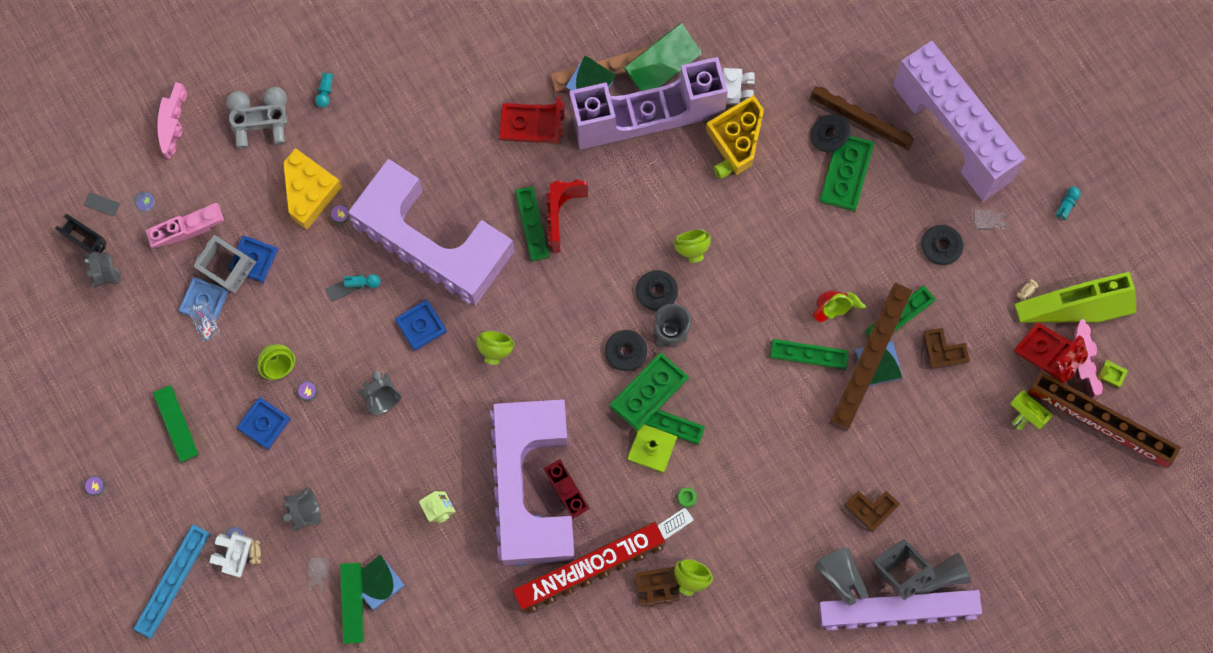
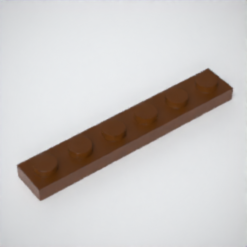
[810,85,914,151]

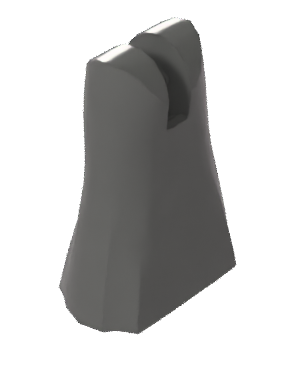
[815,547,868,606]
[917,553,972,594]

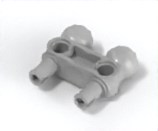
[226,87,288,149]

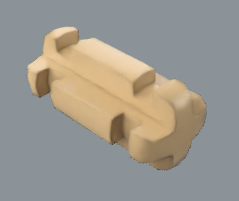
[1017,279,1038,301]
[249,540,261,565]

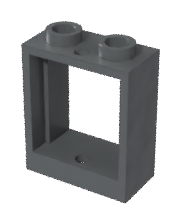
[873,539,936,600]

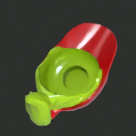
[813,290,866,322]

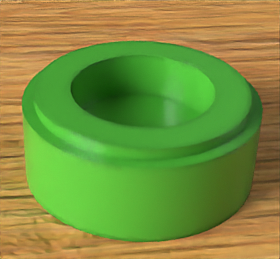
[677,487,697,508]

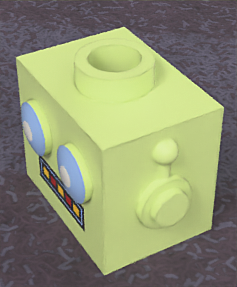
[419,491,456,523]

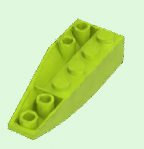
[1015,272,1137,323]

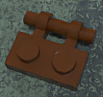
[635,567,680,608]

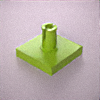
[1010,389,1053,430]
[627,425,677,474]

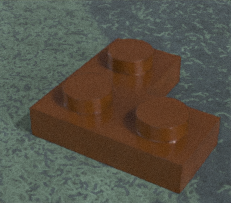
[923,328,970,369]
[844,490,900,533]

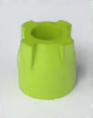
[713,160,733,180]

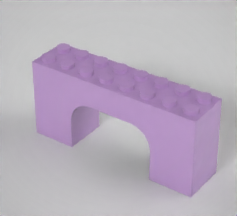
[893,41,1026,201]
[569,57,728,150]
[348,159,515,306]
[490,399,575,566]

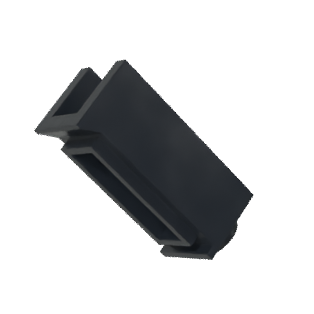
[55,213,107,254]

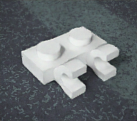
[723,68,755,106]
[209,533,253,577]

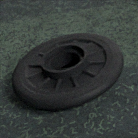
[811,114,850,152]
[922,225,963,265]
[636,270,678,311]
[605,330,647,371]

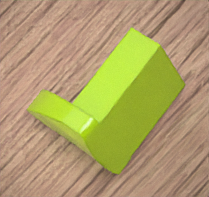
[1097,359,1128,389]

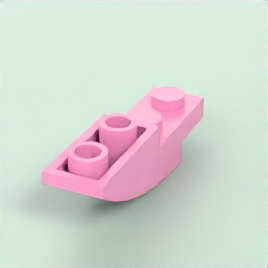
[158,82,187,160]
[146,203,224,248]
[1072,319,1103,399]

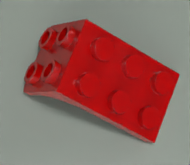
[500,96,565,144]
[546,179,588,253]
[1014,322,1088,383]

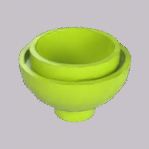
[673,229,711,263]
[476,331,515,365]
[257,344,295,380]
[674,559,713,596]

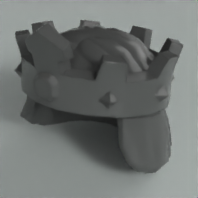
[84,252,121,288]
[653,304,692,347]
[357,371,402,416]
[282,487,321,532]

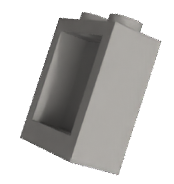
[193,235,256,293]

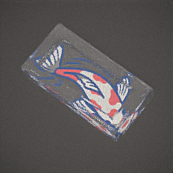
[187,300,221,343]

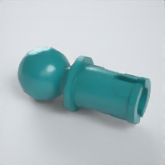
[315,72,334,108]
[1055,186,1081,220]
[344,274,381,289]

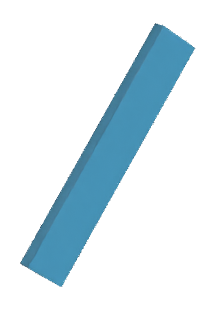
[133,524,211,639]

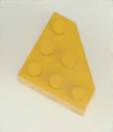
[706,95,764,176]
[283,148,342,230]

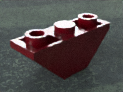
[543,459,590,519]

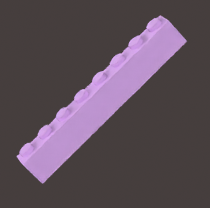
[818,590,982,631]

